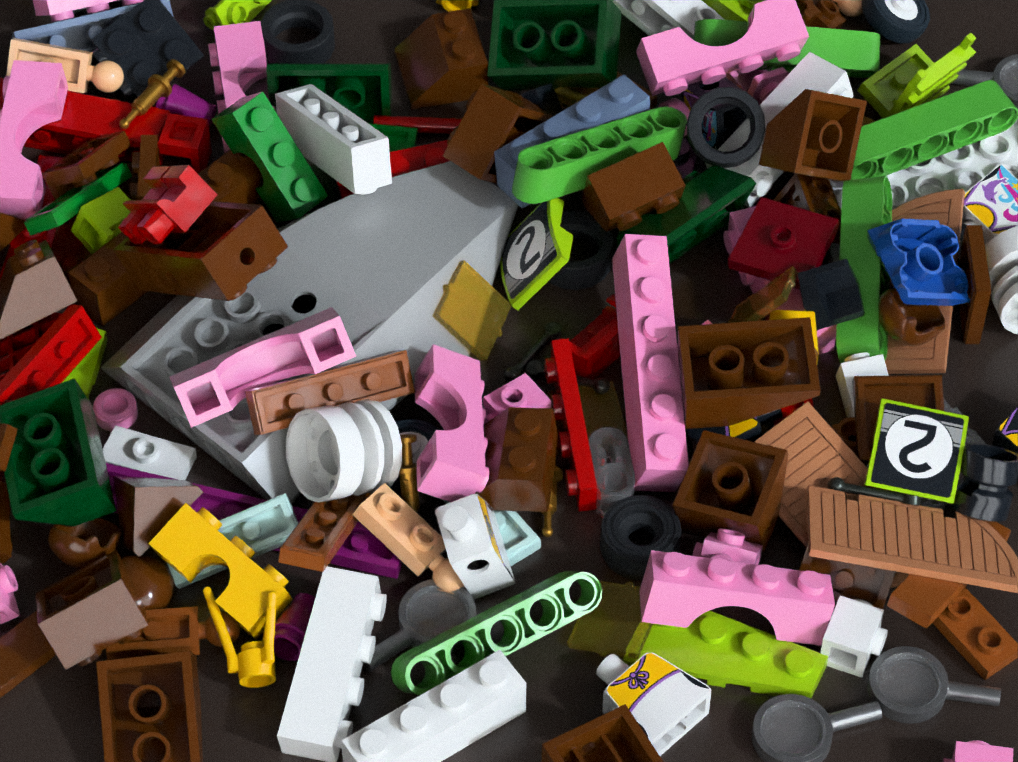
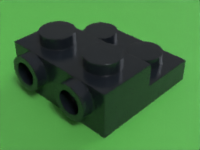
[91,0,204,102]

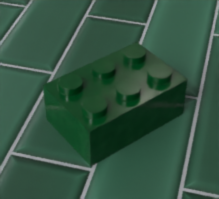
[487,0,621,90]

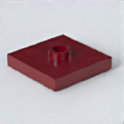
[728,197,839,290]

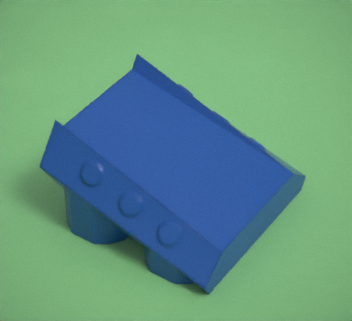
[867,218,970,306]

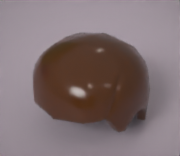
[878,288,945,347]
[48,518,123,569]
[122,555,174,610]

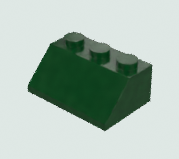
[266,63,392,124]
[613,165,757,265]
[0,378,116,526]

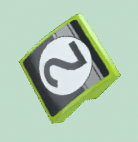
[500,197,573,310]
[864,398,969,504]

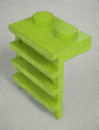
[857,33,976,118]

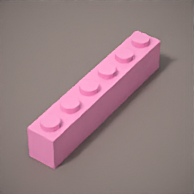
[612,234,689,492]

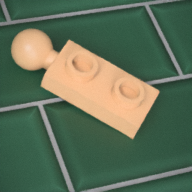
[6,38,124,93]
[352,483,465,594]

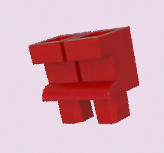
[118,165,218,244]

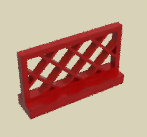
[0,304,102,405]

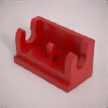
[561,294,621,380]

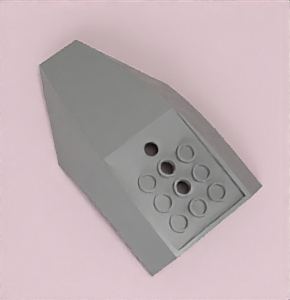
[101,161,518,504]

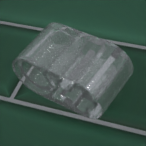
[589,427,635,517]

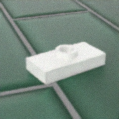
[103,425,197,480]

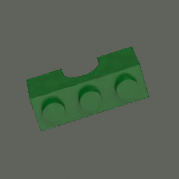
[212,91,328,223]

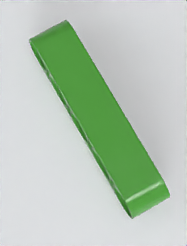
[694,19,880,78]
[851,80,1018,180]
[512,106,687,204]
[836,176,892,363]
[391,571,603,695]

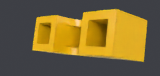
[148,503,293,640]

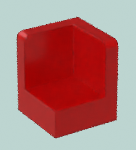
[158,113,212,174]

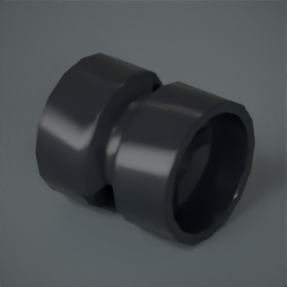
[951,443,1018,522]

